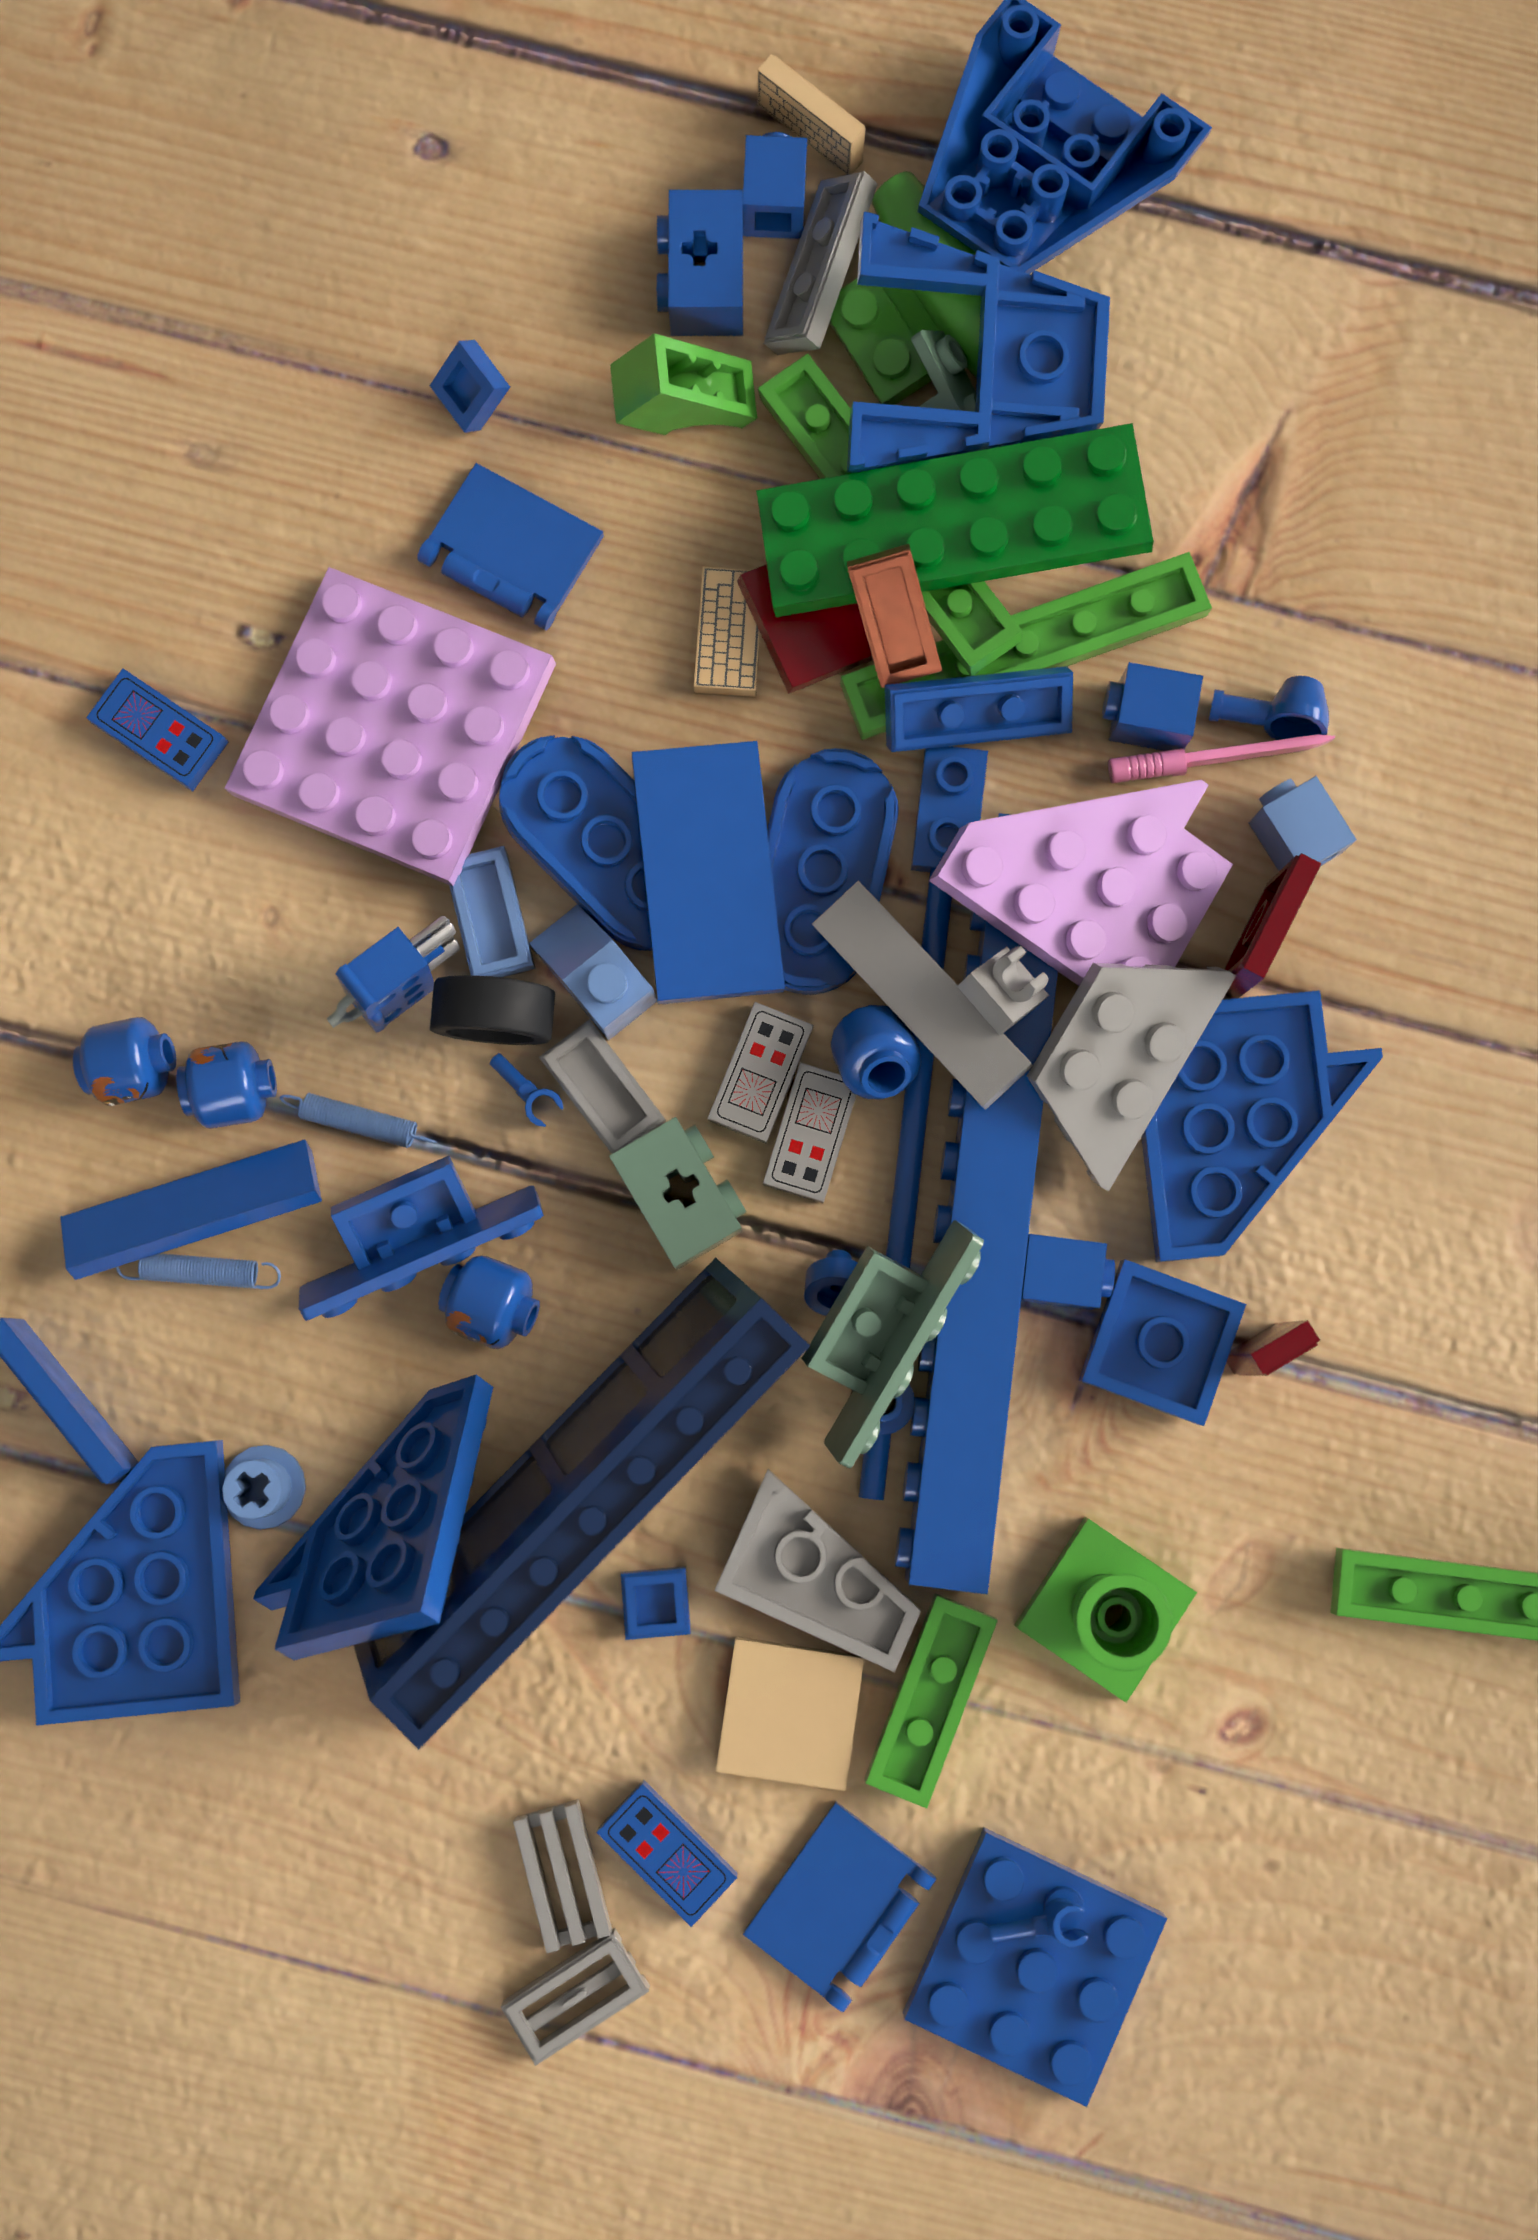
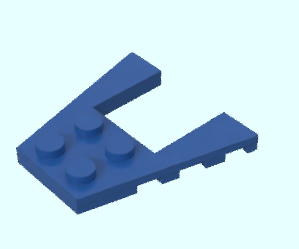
[847,212,1110,473]

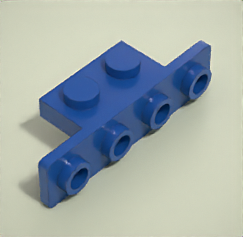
[299,1156,543,1321]

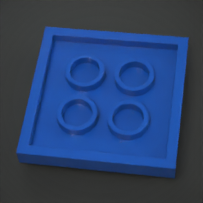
[903,1827,1167,2107]

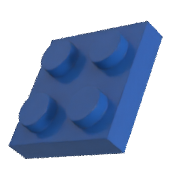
[1078,1259,1246,1426]

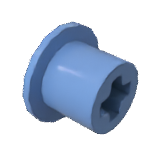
[222,1445,306,1530]

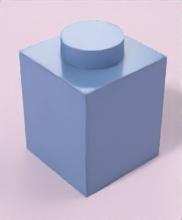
[1249,776,1357,871]

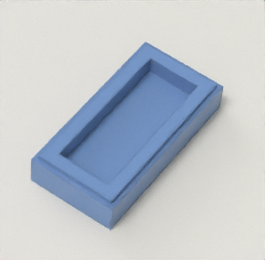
[449,846,536,978]

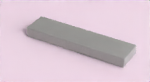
[812,880,1033,1110]

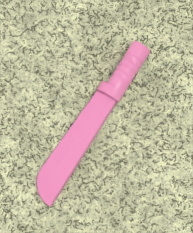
[1108,734,1335,783]

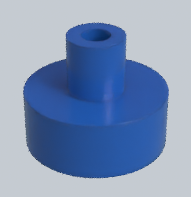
[804,1250,858,1316]

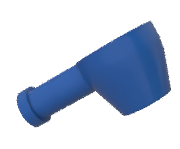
[1209,676,1329,740]

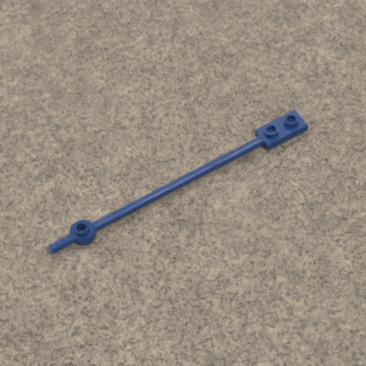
[850,746,988,1500]

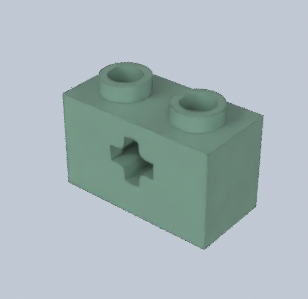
[609,1117,746,1270]

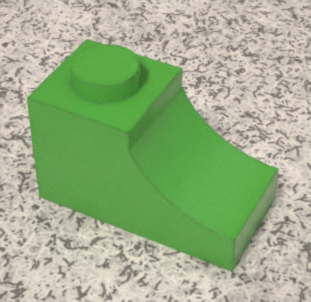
[610,333,757,435]

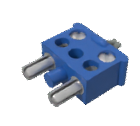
[326,916,460,1033]

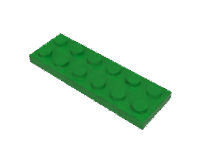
[756,423,1154,617]

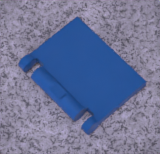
[417,463,604,630]
[743,1801,937,2012]

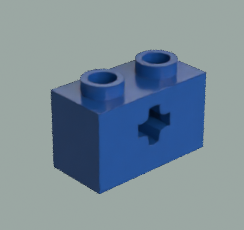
[657,190,743,336]

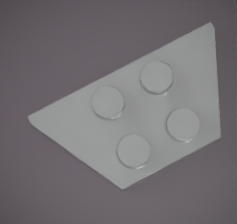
[1027,963,1236,1191]

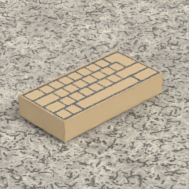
[757,54,865,175]
[694,567,760,697]

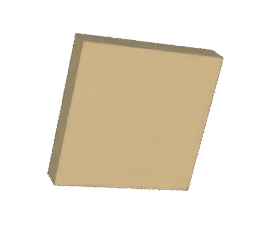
[716,1636,864,1792]

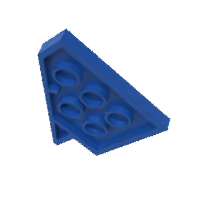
[1141,990,1383,1263]
[253,1374,494,1661]
[0,1440,240,1726]

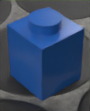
[743,132,807,239]
[1102,662,1203,751]
[1021,1234,1115,1310]

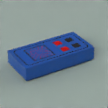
[86,668,229,792]
[597,1780,738,1927]

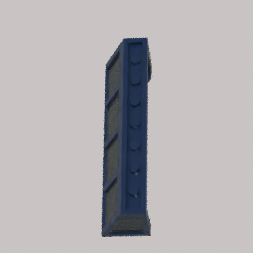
[353,1257,810,1750]

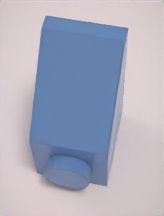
[529,904,657,1041]

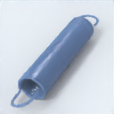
[280,1093,437,1148]
[116,1253,281,1289]

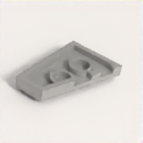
[715,1469,921,1672]

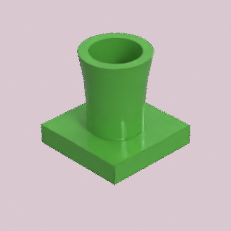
[1014,1517,1197,1703]

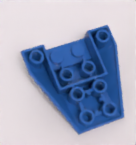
[918,0,1212,274]

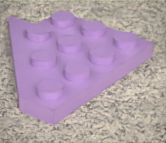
[929,780,1233,986]

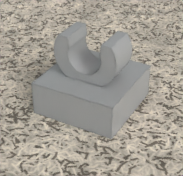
[957,946,1049,1036]

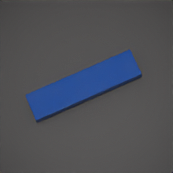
[60,1139,322,1280]

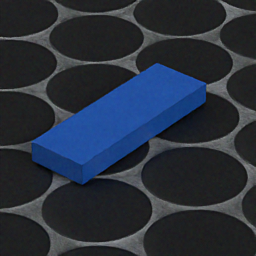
[885,666,1073,752]
[0,1318,138,1484]

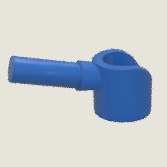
[489,1053,563,1127]
[989,1898,1089,1947]

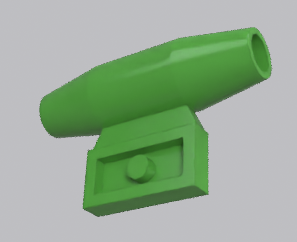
[829,171,981,405]

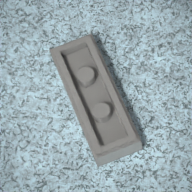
[764,171,878,355]

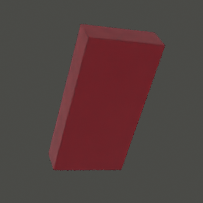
[1227,1320,1320,1376]

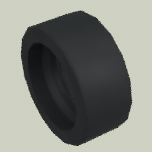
[430,975,555,1045]

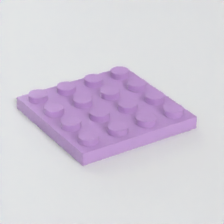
[225,567,556,886]

